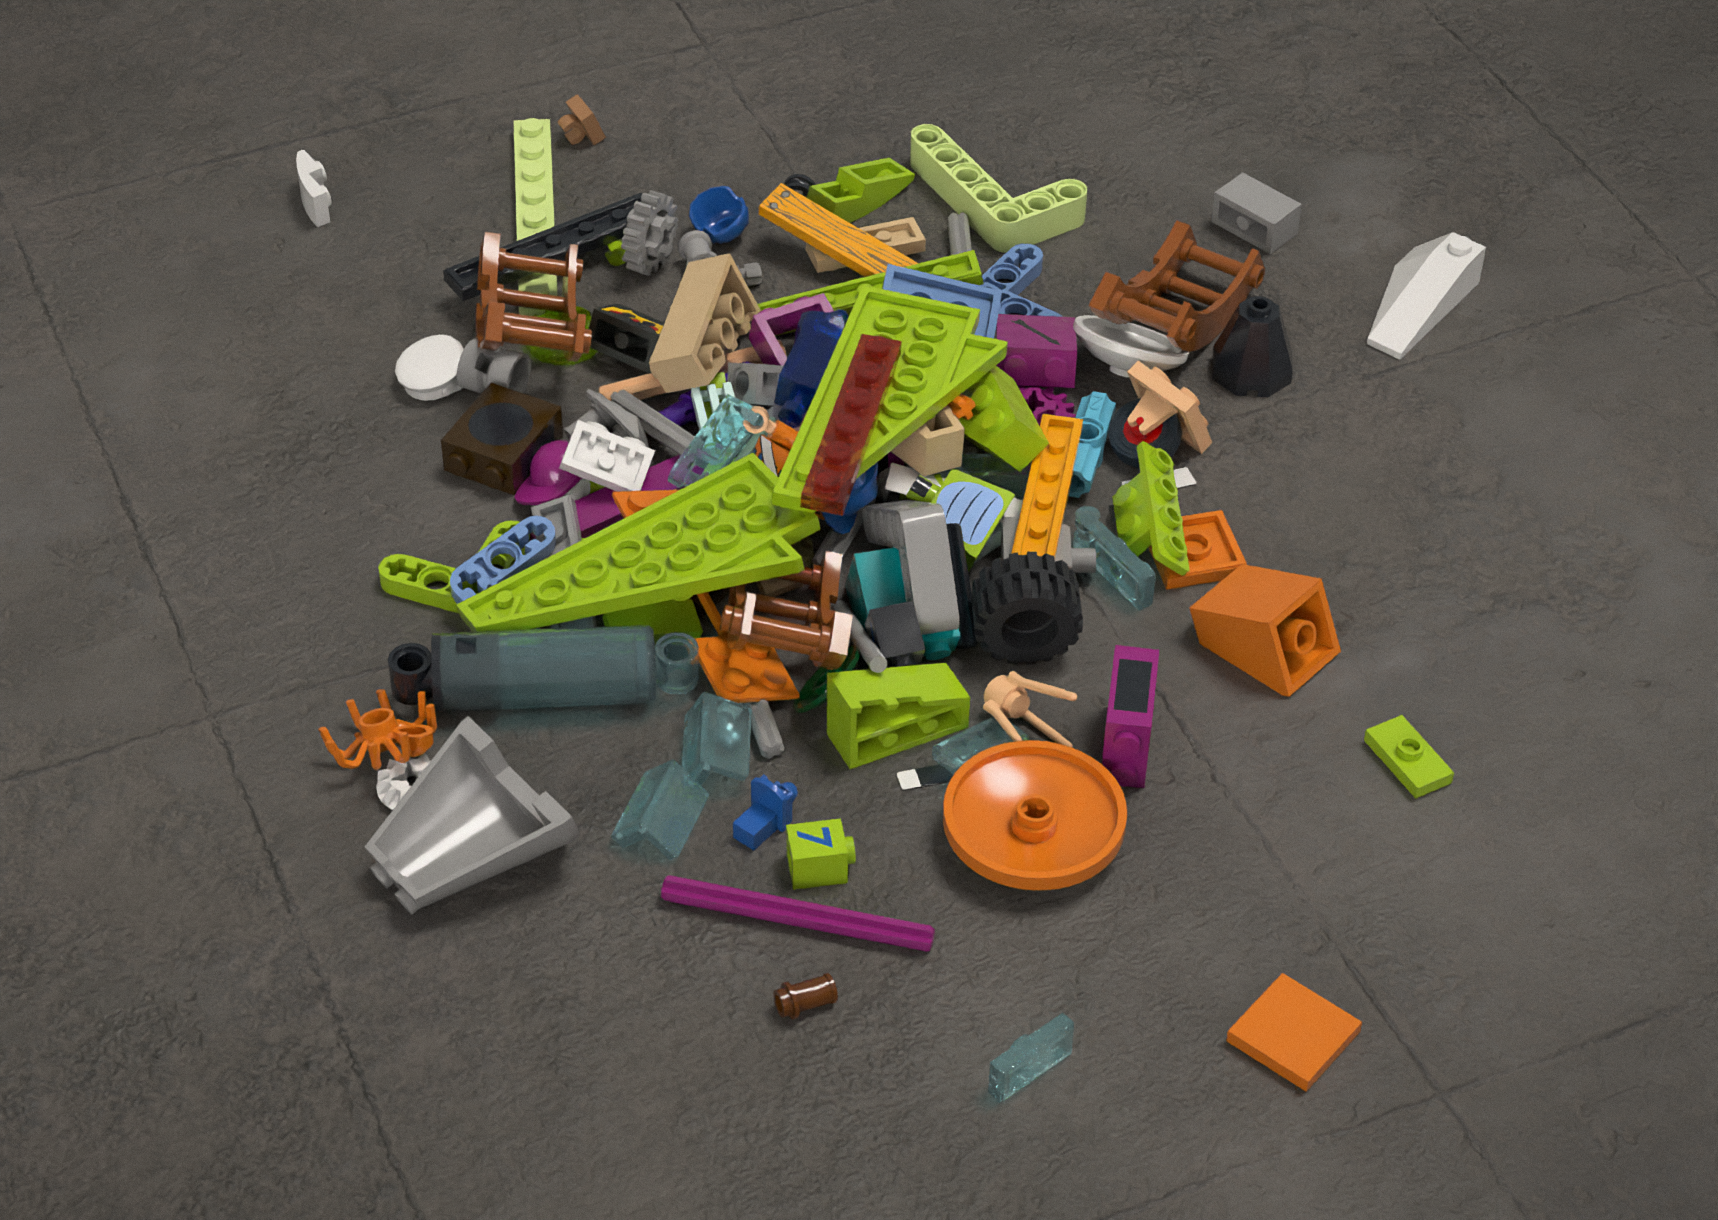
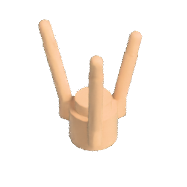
[983,671,1077,748]

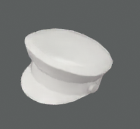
[395,335,464,401]

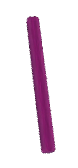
[661,875,935,952]

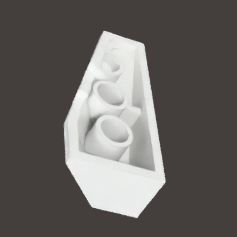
[1367,232,1486,360]

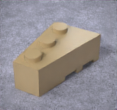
[891,405,965,476]

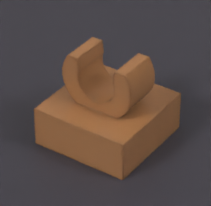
[557,94,606,145]

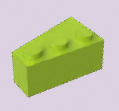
[958,366,1049,472]
[827,663,970,769]

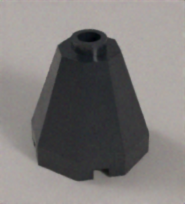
[1212,296,1293,397]

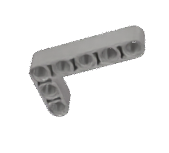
[863,499,959,635]

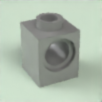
[727,363,790,407]

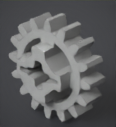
[621,190,678,275]

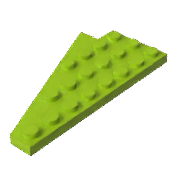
[772,285,1008,514]
[456,453,820,638]

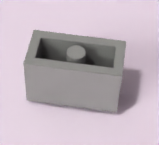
[1211,172,1302,254]

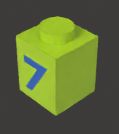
[786,818,856,890]

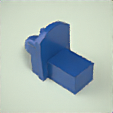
[733,774,798,851]

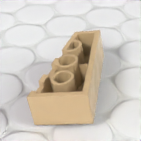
[649,253,761,393]

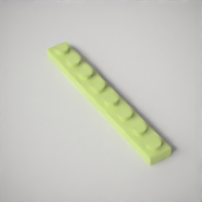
[514,118,558,317]

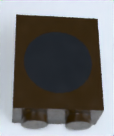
[441,382,563,495]

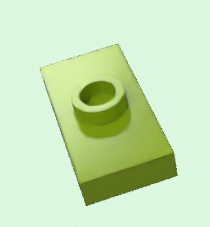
[1364,715,1454,799]

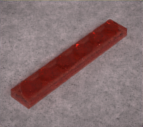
[800,334,902,516]

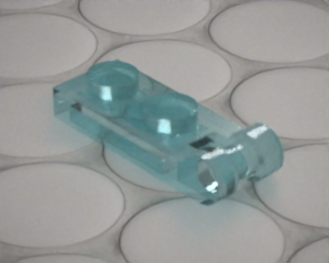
[668,394,762,488]
[1073,506,1156,611]

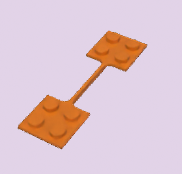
[612,489,800,704]

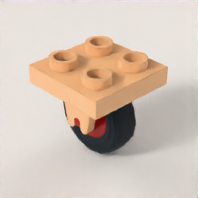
[1108,361,1213,468]

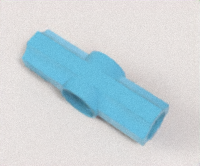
[1068,391,1116,498]

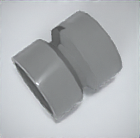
[457,338,531,393]

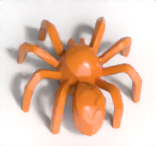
[318,689,437,771]

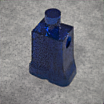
[774,309,849,428]

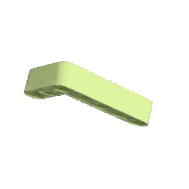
[910,124,1087,253]

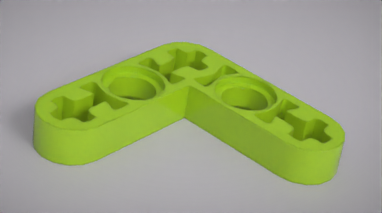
[378,520,530,614]

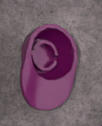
[514,440,582,505]

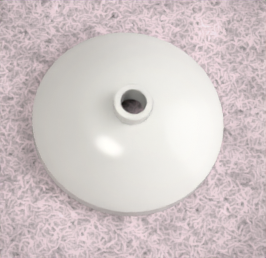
[1073,315,1189,377]

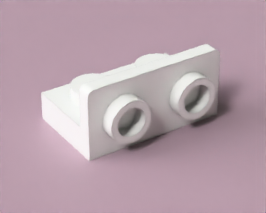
[559,420,655,492]

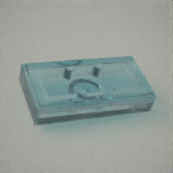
[932,717,1029,775]
[988,1013,1074,1103]

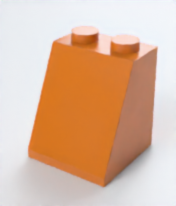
[1189,564,1341,697]

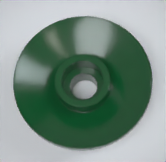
[793,645,860,713]

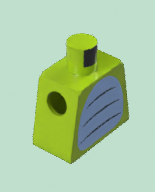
[906,469,1015,572]

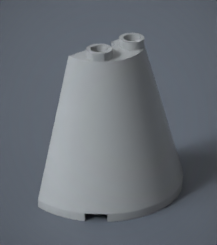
[365,716,580,915]

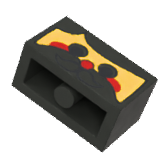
[589,303,664,373]

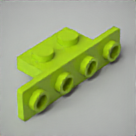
[1112,441,1190,576]

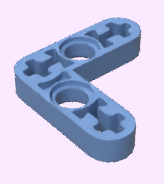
[979,243,1063,317]
[450,516,556,654]

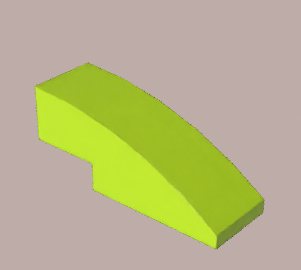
[807,158,915,223]

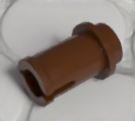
[773,973,838,1020]

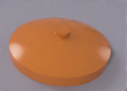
[943,740,1127,891]

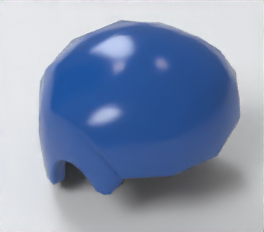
[689,186,749,244]

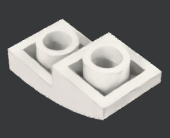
[296,150,332,227]

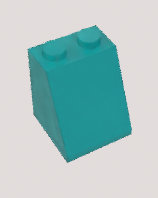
[845,548,960,660]

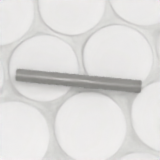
[831,600,887,673]

